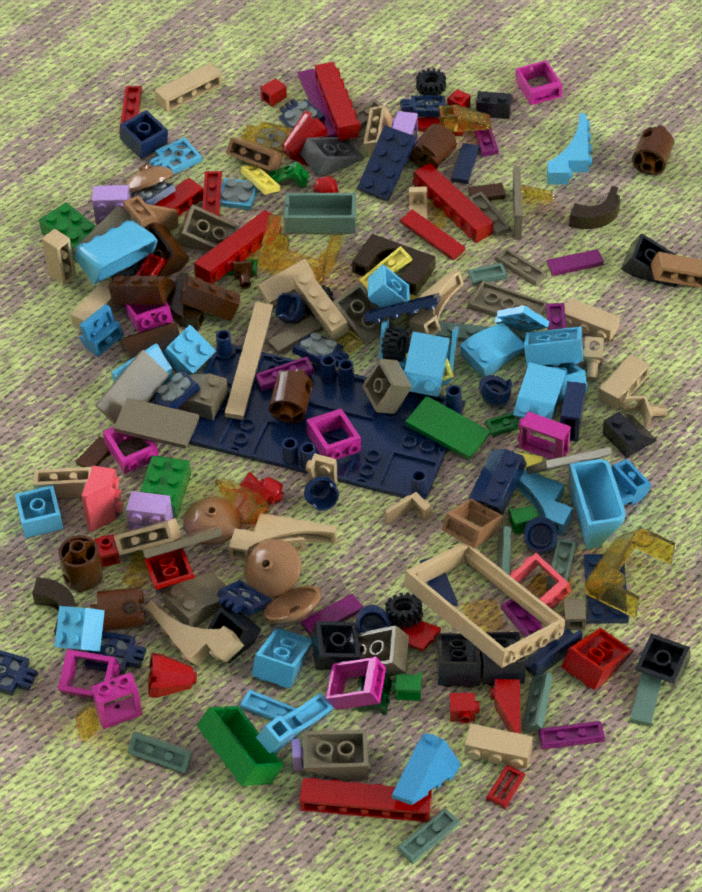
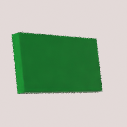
[405,396,491,461]

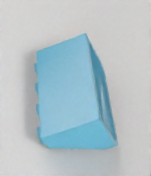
[74,220,158,285]
[568,459,626,549]

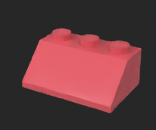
[81,466,124,532]

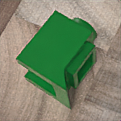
[508,506,539,535]
[391,671,422,701]

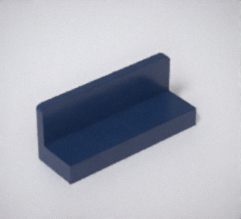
[525,628,583,676]

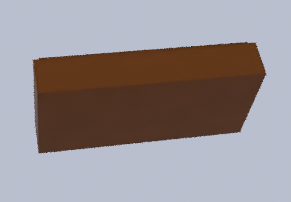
[468,183,506,201]
[76,436,111,467]

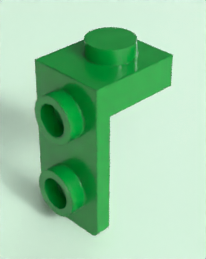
[269,162,309,188]

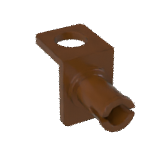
[234,261,253,289]

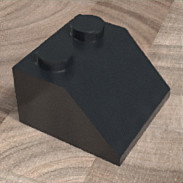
[476,91,513,119]
[602,412,657,458]
[207,606,262,664]
[311,621,361,670]
[635,633,691,684]

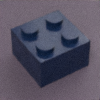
[120,110,168,159]

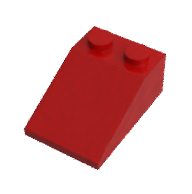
[144,548,195,590]
[561,628,634,690]

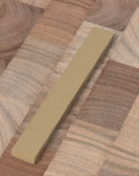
[225,302,273,420]

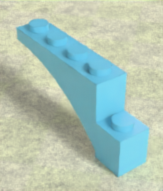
[547,114,592,184]
[516,470,573,535]
[256,693,334,754]

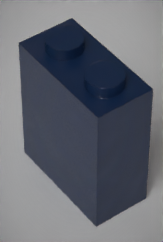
[560,381,586,442]

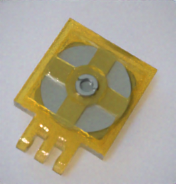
[241,121,293,153]

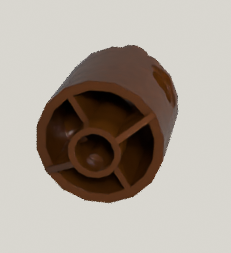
[408,124,457,169]
[632,125,675,175]
[268,369,313,423]
[59,535,103,592]
[90,587,146,632]

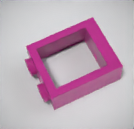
[515,60,562,105]
[123,301,173,333]
[307,409,361,459]
[517,412,571,459]
[103,427,159,474]
[58,649,121,699]
[326,657,386,710]
[91,672,143,729]

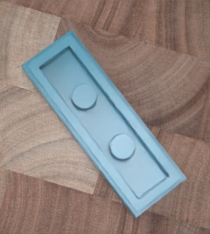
[240,689,297,721]

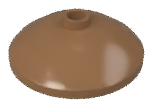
[125,164,174,192]
[183,497,242,545]
[244,539,301,598]
[263,585,321,624]

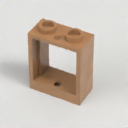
[442,498,503,548]

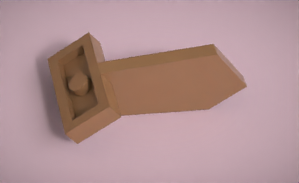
[123,195,178,231]

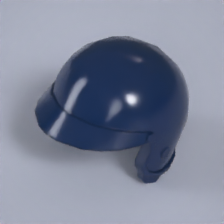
[275,292,306,324]
[479,375,512,407]
[304,476,339,511]
[524,516,558,555]
[356,605,390,633]

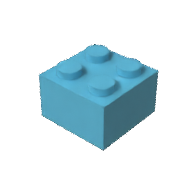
[368,264,410,307]
[163,325,216,375]
[15,485,63,538]
[55,606,105,652]

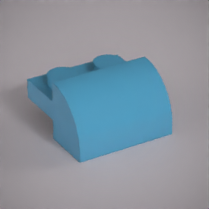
[79,304,124,357]
[611,459,651,505]

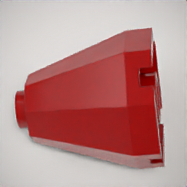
[148,653,197,698]

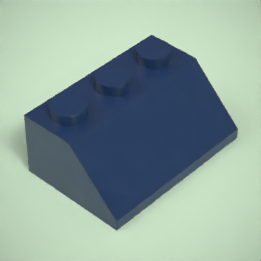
[468,449,527,515]

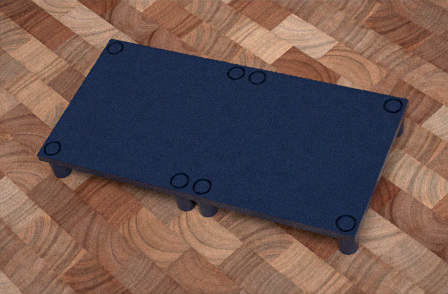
[189,330,466,500]

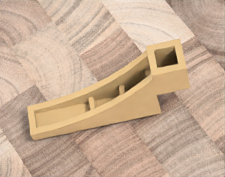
[409,269,464,335]
[229,513,337,561]
[146,600,244,666]

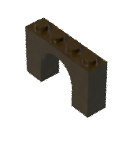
[352,234,436,296]

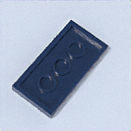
[357,125,416,201]
[364,293,441,324]
[583,554,629,624]

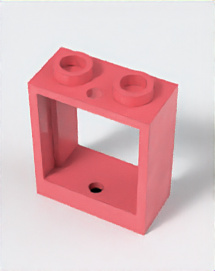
[510,553,572,609]

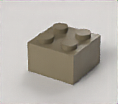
[362,359,412,414]

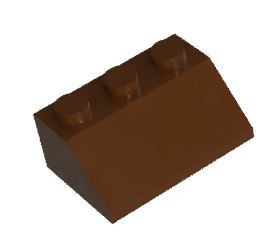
[141,222,190,277]
[108,275,176,305]
[180,276,240,321]
[118,322,180,360]

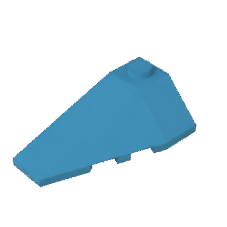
[392,733,461,805]

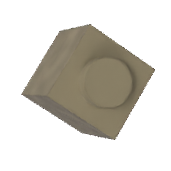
[563,598,586,630]

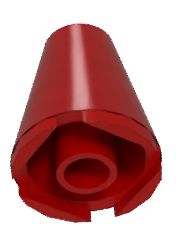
[282,111,329,157]

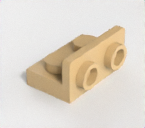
[306,453,338,485]

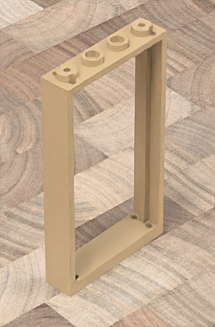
[404,542,565,668]

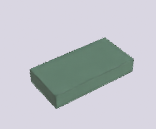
[468,263,508,286]

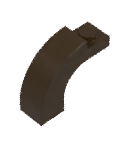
[569,186,620,229]
[167,272,205,331]
[32,578,76,635]

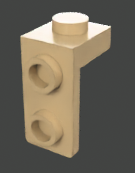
[409,187,427,219]
[385,492,431,524]

